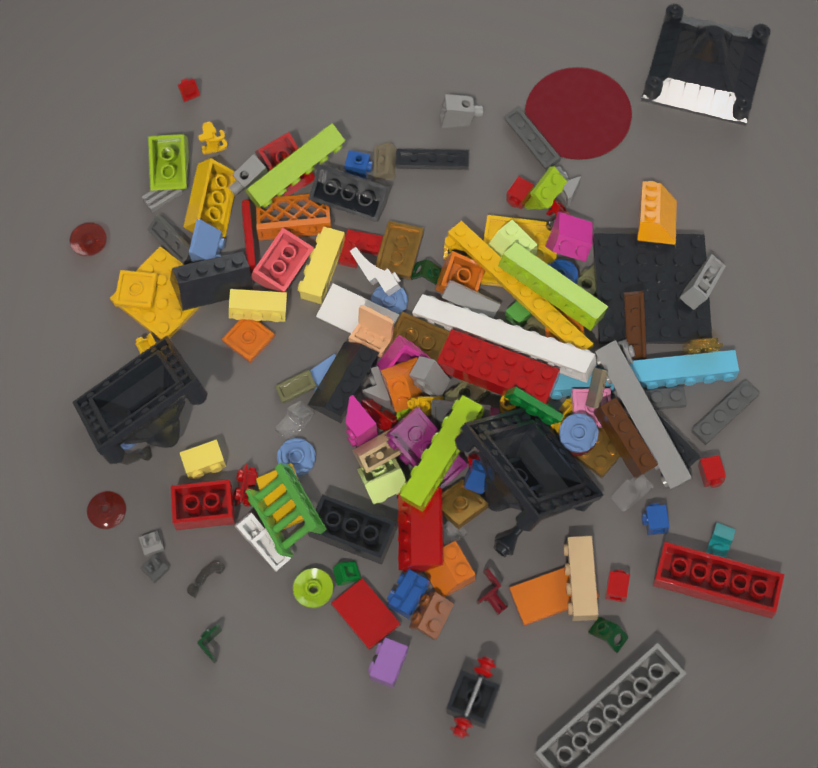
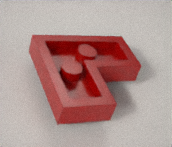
[339,229,383,268]

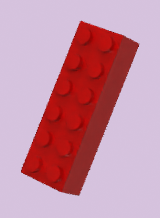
[437,329,560,405]
[653,542,785,619]

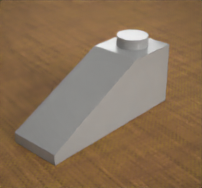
[680,254,726,310]

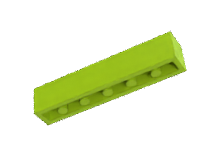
[244,123,345,208]
[498,242,608,331]
[400,395,485,512]

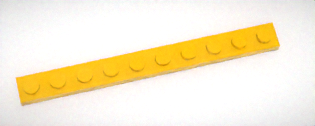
[448,221,593,350]

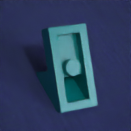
[706,523,736,558]

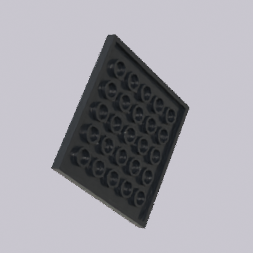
[593,233,713,344]

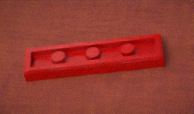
[242,200,255,274]

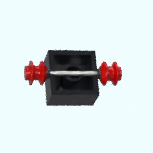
[446,656,500,739]

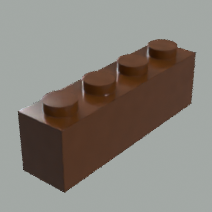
[593,398,658,479]

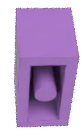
[368,638,408,688]

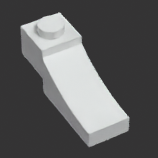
[350,247,401,296]
[234,513,291,572]

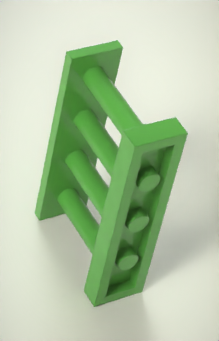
[246,463,327,557]

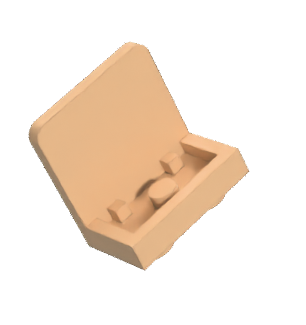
[349,305,394,358]

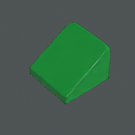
[333,561,361,586]

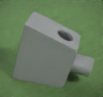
[440,94,483,128]
[228,154,268,196]

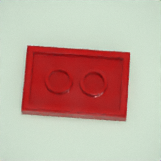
[331,578,401,651]

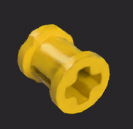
[500,396,517,413]

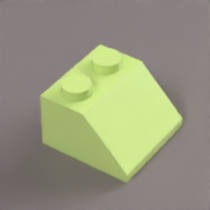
[488,220,537,258]
[357,458,407,504]

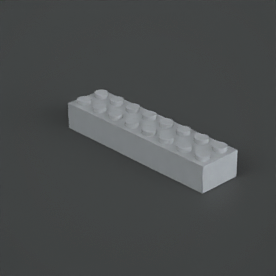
[534,643,687,768]

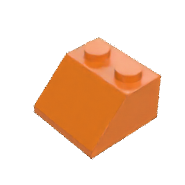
[435,251,485,293]
[380,357,423,413]
[424,541,476,598]

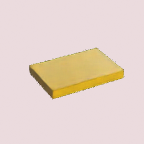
[256,463,304,530]

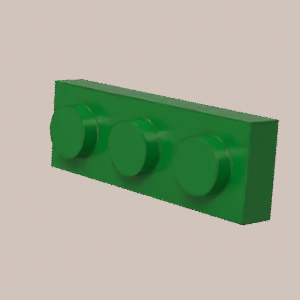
[504,387,564,425]

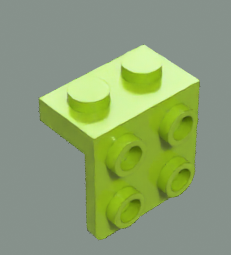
[524,166,567,210]

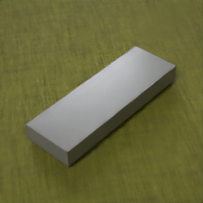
[441,280,501,319]

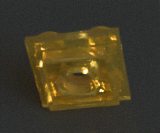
[682,338,723,355]

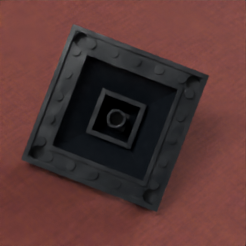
[641,4,771,126]
[72,336,208,464]
[455,408,604,532]

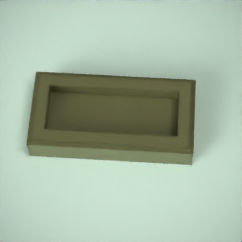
[275,369,317,404]

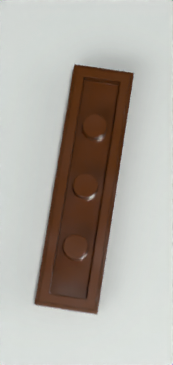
[623,291,647,361]

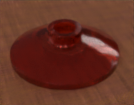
[70,223,107,256]
[87,491,126,529]

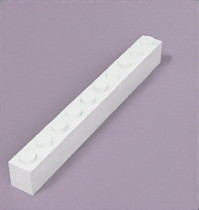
[412,294,596,383]

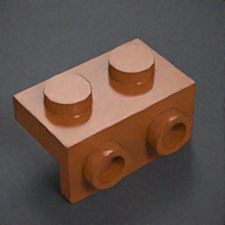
[409,592,454,640]

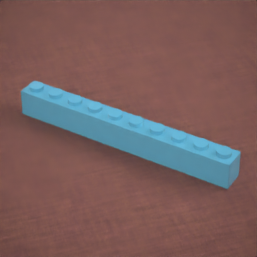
[551,350,739,400]

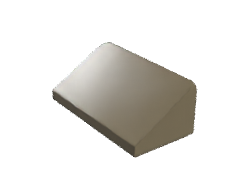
[373,142,396,179]
[586,368,608,409]

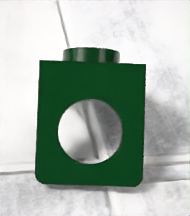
[411,259,442,285]
[588,617,628,653]
[197,624,222,663]

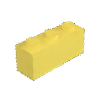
[229,289,287,322]

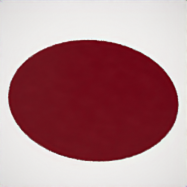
[525,67,632,160]

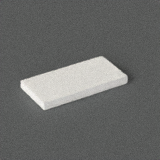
[316,283,400,334]

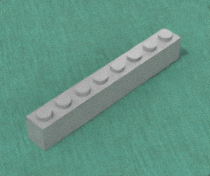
[595,340,693,489]

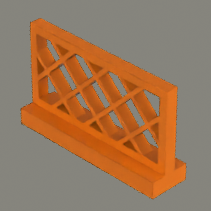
[256,194,331,241]

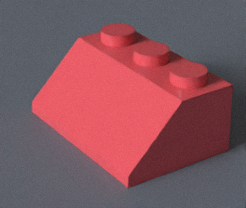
[251,228,314,292]

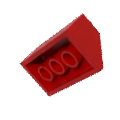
[398,487,443,574]

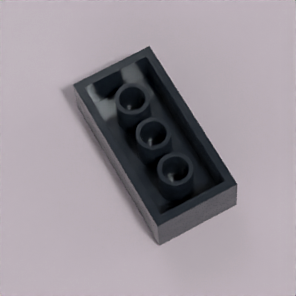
[308,494,397,565]

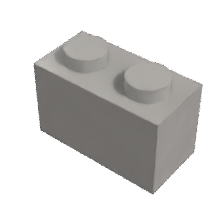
[409,356,450,396]

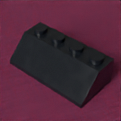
[308,164,392,222]
[170,251,253,311]
[307,342,379,423]

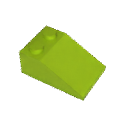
[148,134,189,191]

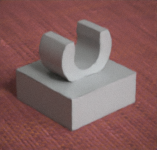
[139,531,164,557]

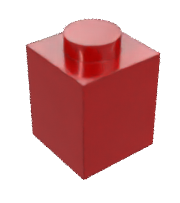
[506,176,534,210]
[698,455,726,488]
[605,570,630,603]

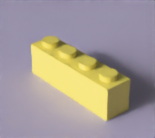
[298,227,345,304]

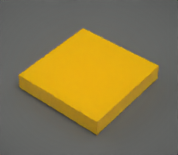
[114,270,158,310]

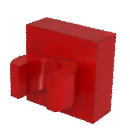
[178,78,200,102]
[546,200,571,223]

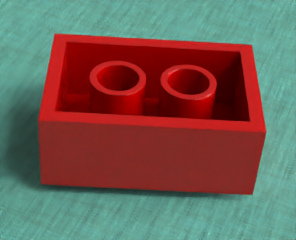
[171,479,235,531]

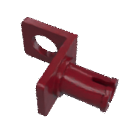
[477,568,508,615]

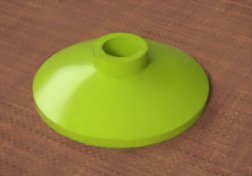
[293,568,333,608]

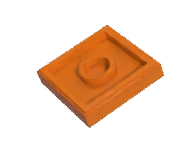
[222,319,275,363]

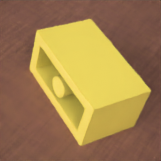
[180,440,226,480]

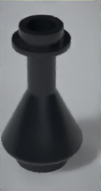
[493,526,523,558]

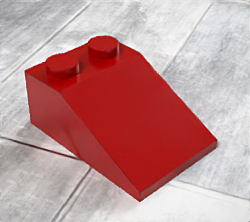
[255,132,315,196]

